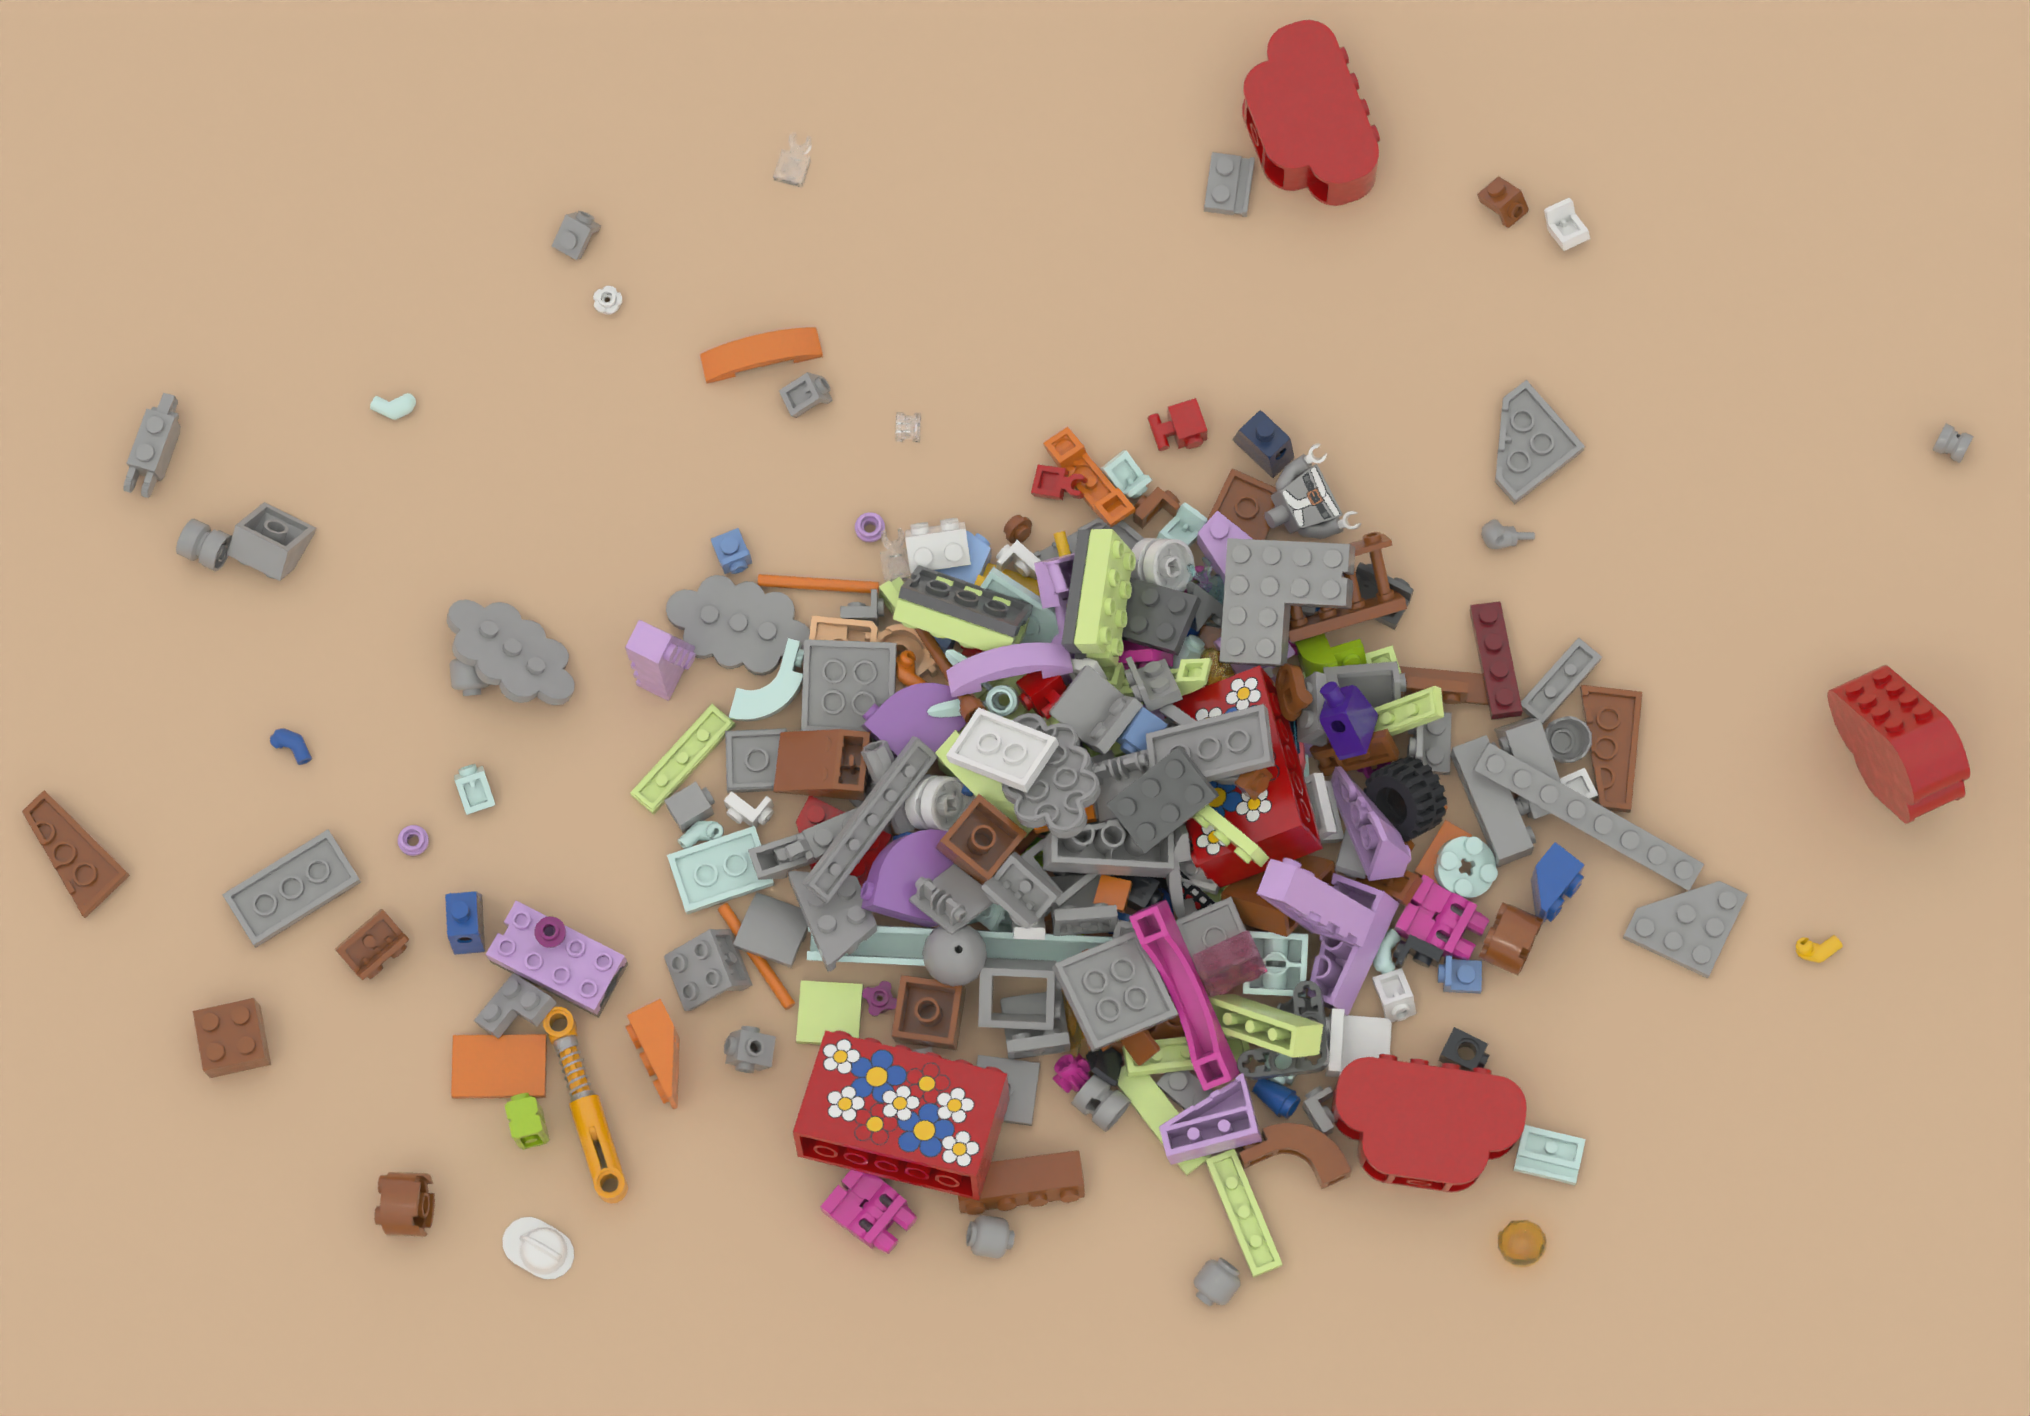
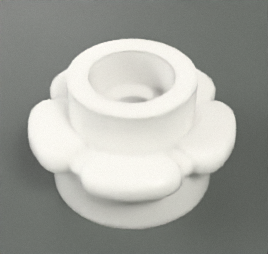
[593,286,622,315]

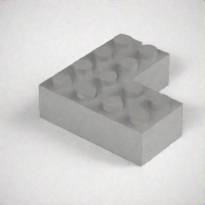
[1220,538,1356,667]

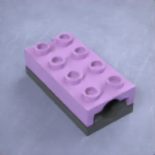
[486,901,628,1018]

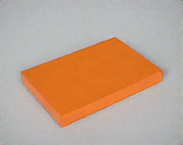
[451,1034,547,1099]

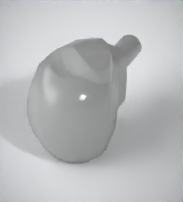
[1481,519,1535,549]

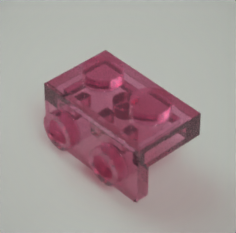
[1192,930,1268,997]

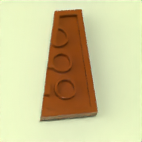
[22,790,130,918]

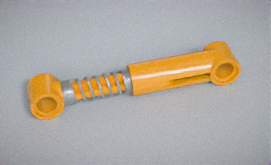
[543,1006,628,1204]

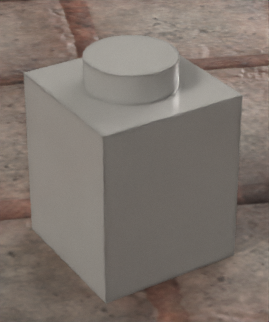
[664,782,715,833]

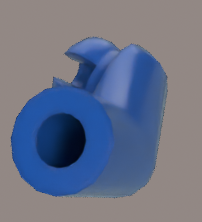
[270,728,312,765]

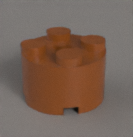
[1479,902,1544,976]
[374,1172,435,1237]

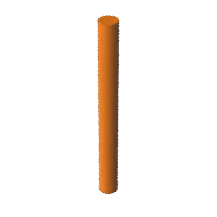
[757,574,879,594]
[717,903,795,1010]

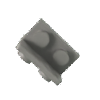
[981,852,1062,929]

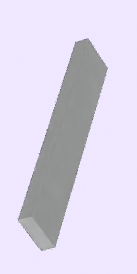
[802,736,938,904]

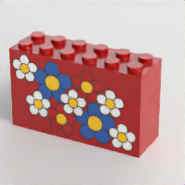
[1164,665,1323,888]
[793,1030,1010,1201]

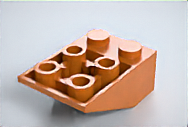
[625,998,680,1110]

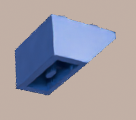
[1531,842,1585,926]

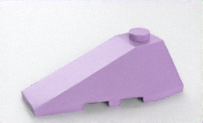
[1331,766,1411,881]

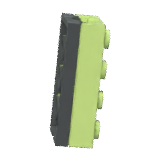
[1061,529,1136,667]
[893,565,1033,651]

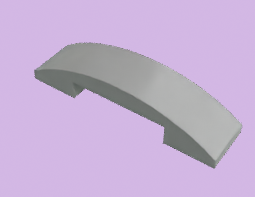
[1165,823,1197,919]

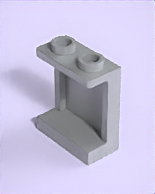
[1323,661,1406,708]

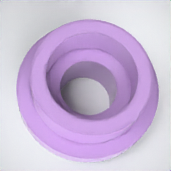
[855,512,885,543]
[398,825,429,856]

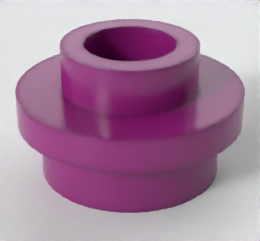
[534,916,566,948]

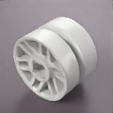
[1131,538,1195,592]
[905,774,970,831]

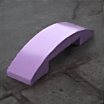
[946,642,1073,697]

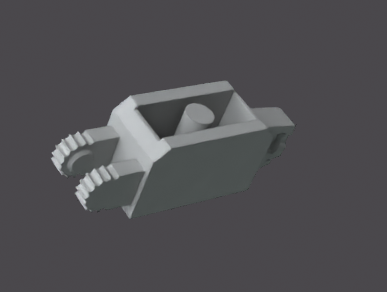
[123,393,181,498]

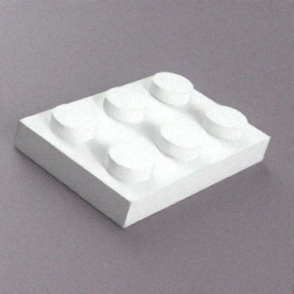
[946,708,1059,793]

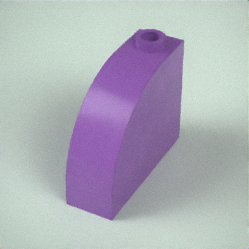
[861,683,967,759]
[860,829,954,928]

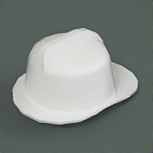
[503,1217,574,1279]

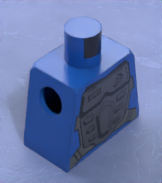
[445,892,485,955]

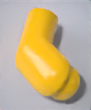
[1795,935,1843,963]

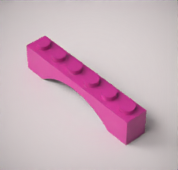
[1129,900,1241,1091]

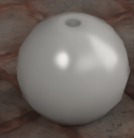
[923,925,987,986]

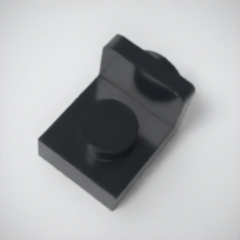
[1120,875,1164,909]
[1393,934,1444,969]

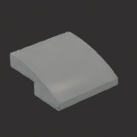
[733,892,808,968]

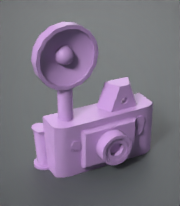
[1034,553,1075,684]

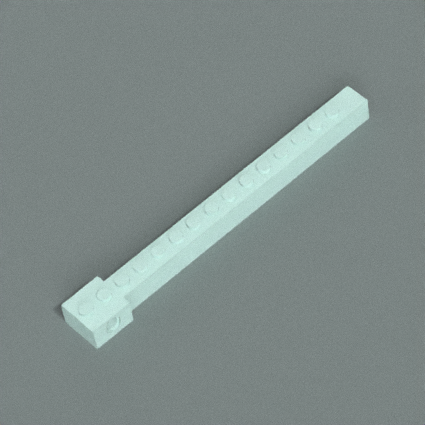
[807,925,1308,997]

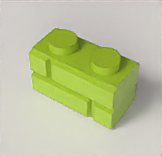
[504,1093,550,1150]

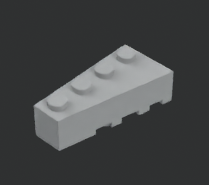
[1043,819,1174,878]

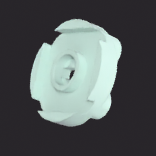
[1434,836,1498,899]

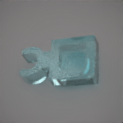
[1187,557,1224,604]

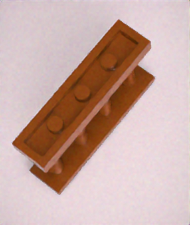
[1288,532,1407,643]

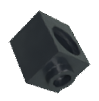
[1438,1027,1490,1072]

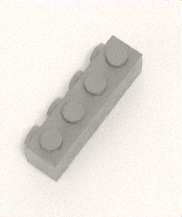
[1451,735,1536,867]

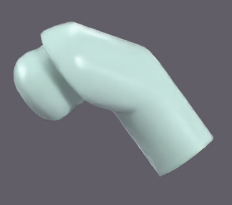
[370,393,416,420]
[677,821,724,849]
[1373,928,1402,974]

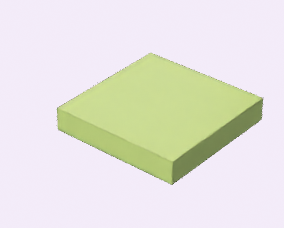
[796,980,863,1045]

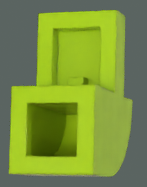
[1295,634,1367,678]

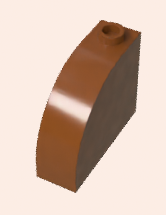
[1221,855,1336,937]

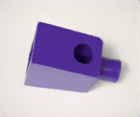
[1319,681,1379,760]

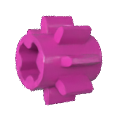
[1053,1053,1091,1093]

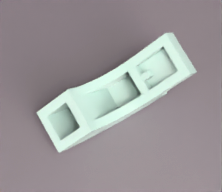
[729,638,804,721]

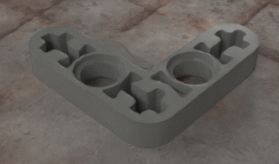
[1237,980,1330,1080]

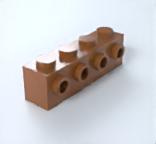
[958,1150,1085,1215]

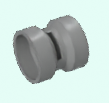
[1933,423,1973,463]

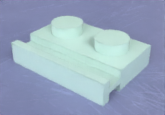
[1513,1125,1586,1185]

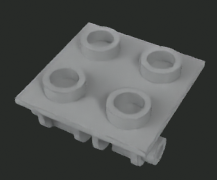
[1091,749,1149,823]
[909,864,993,935]

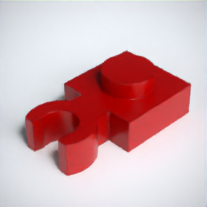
[1031,464,1088,500]

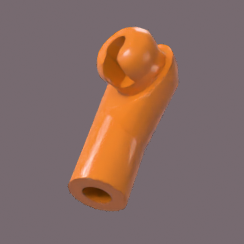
[896,650,928,687]

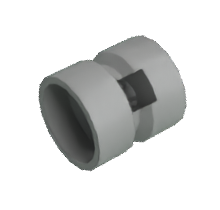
[176,519,232,571]
[1072,1074,1131,1132]

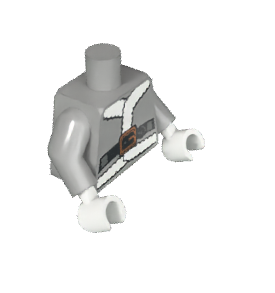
[1265,443,1361,539]

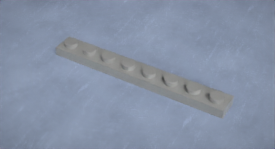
[1473,742,1704,891]

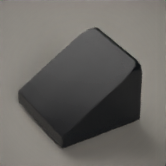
[1086,1047,1123,1086]

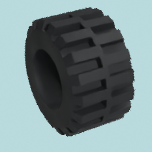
[1363,757,1447,842]

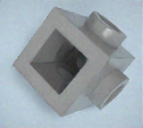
[724,1026,776,1073]

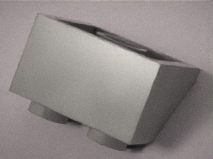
[227,502,316,581]

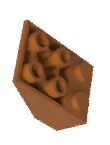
[773,729,872,801]

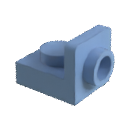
[710,528,752,574]
[1438,956,1482,994]

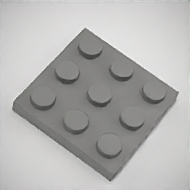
[801,639,897,732]
[1052,931,1178,1052]

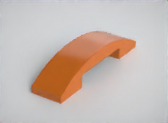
[700,327,823,383]
[1043,427,1136,527]

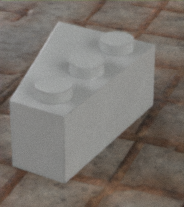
[1494,717,1561,819]

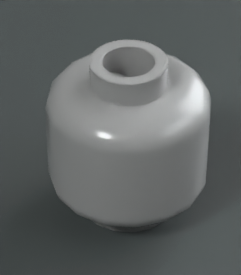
[450,658,490,696]
[966,1215,1015,1259]
[1194,1258,1241,1306]

